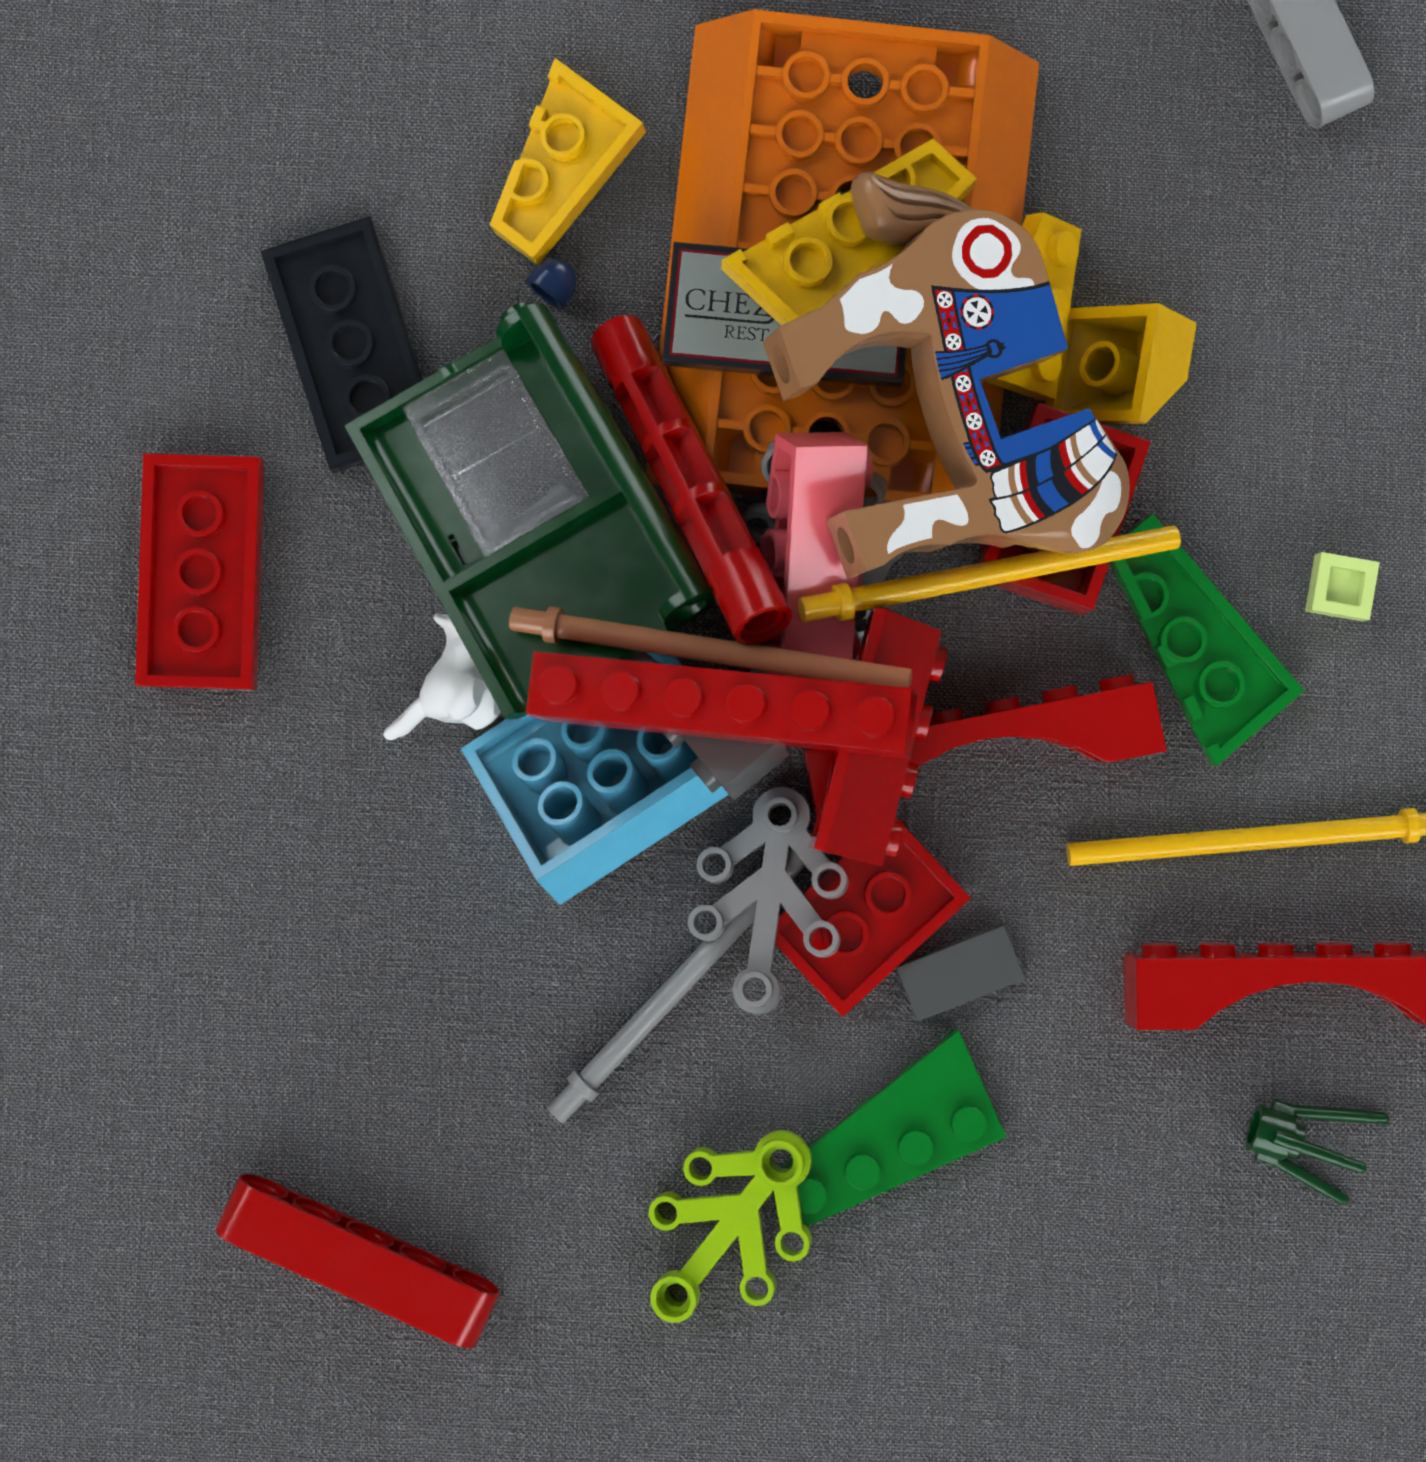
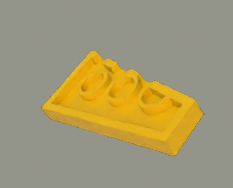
[721,139,977,326]

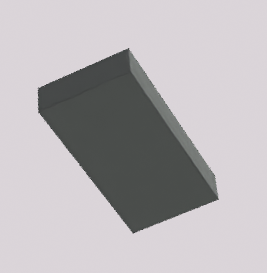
[896,924,1026,1022]

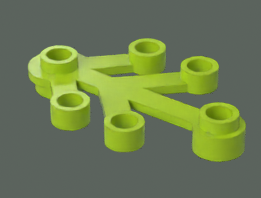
[648,1130,812,1323]

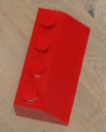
[809,606,948,866]

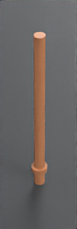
[509,606,912,688]

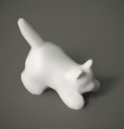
[383,613,501,740]

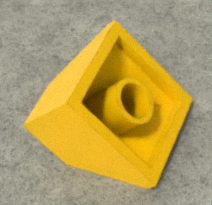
[1045,303,1197,424]

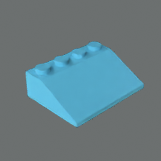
[461,652,729,905]

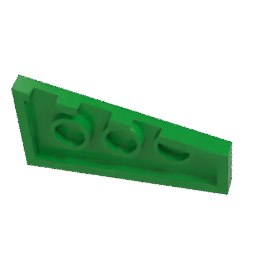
[1109,514,1305,766]
[780,1028,1006,1227]

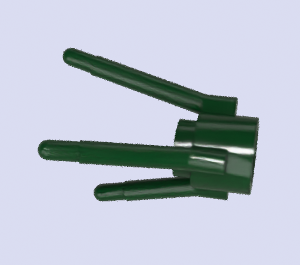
[1245,1098,1389,1205]

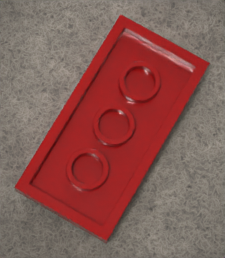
[135,453,265,690]

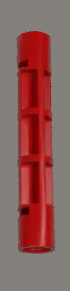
[590,315,792,645]

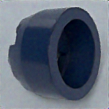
[525,258,576,310]

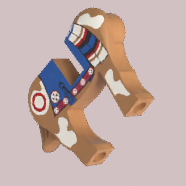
[763,172,1130,579]

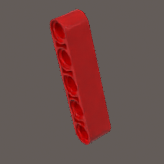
[215,1173,500,1348]

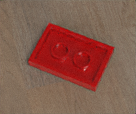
[775,816,971,1017]

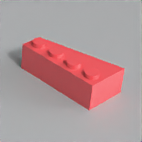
[756,432,873,678]

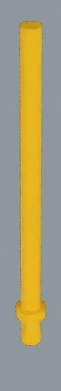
[798,525,1181,622]
[1066,808,1426,866]

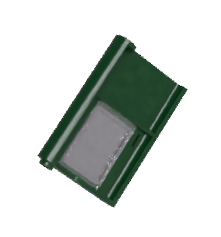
[344,302,716,720]

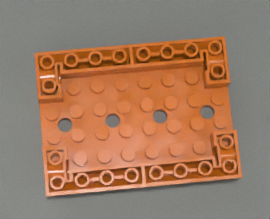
[646,9,1039,504]

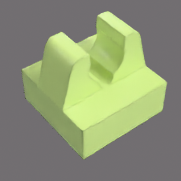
[1305,552,1380,622]

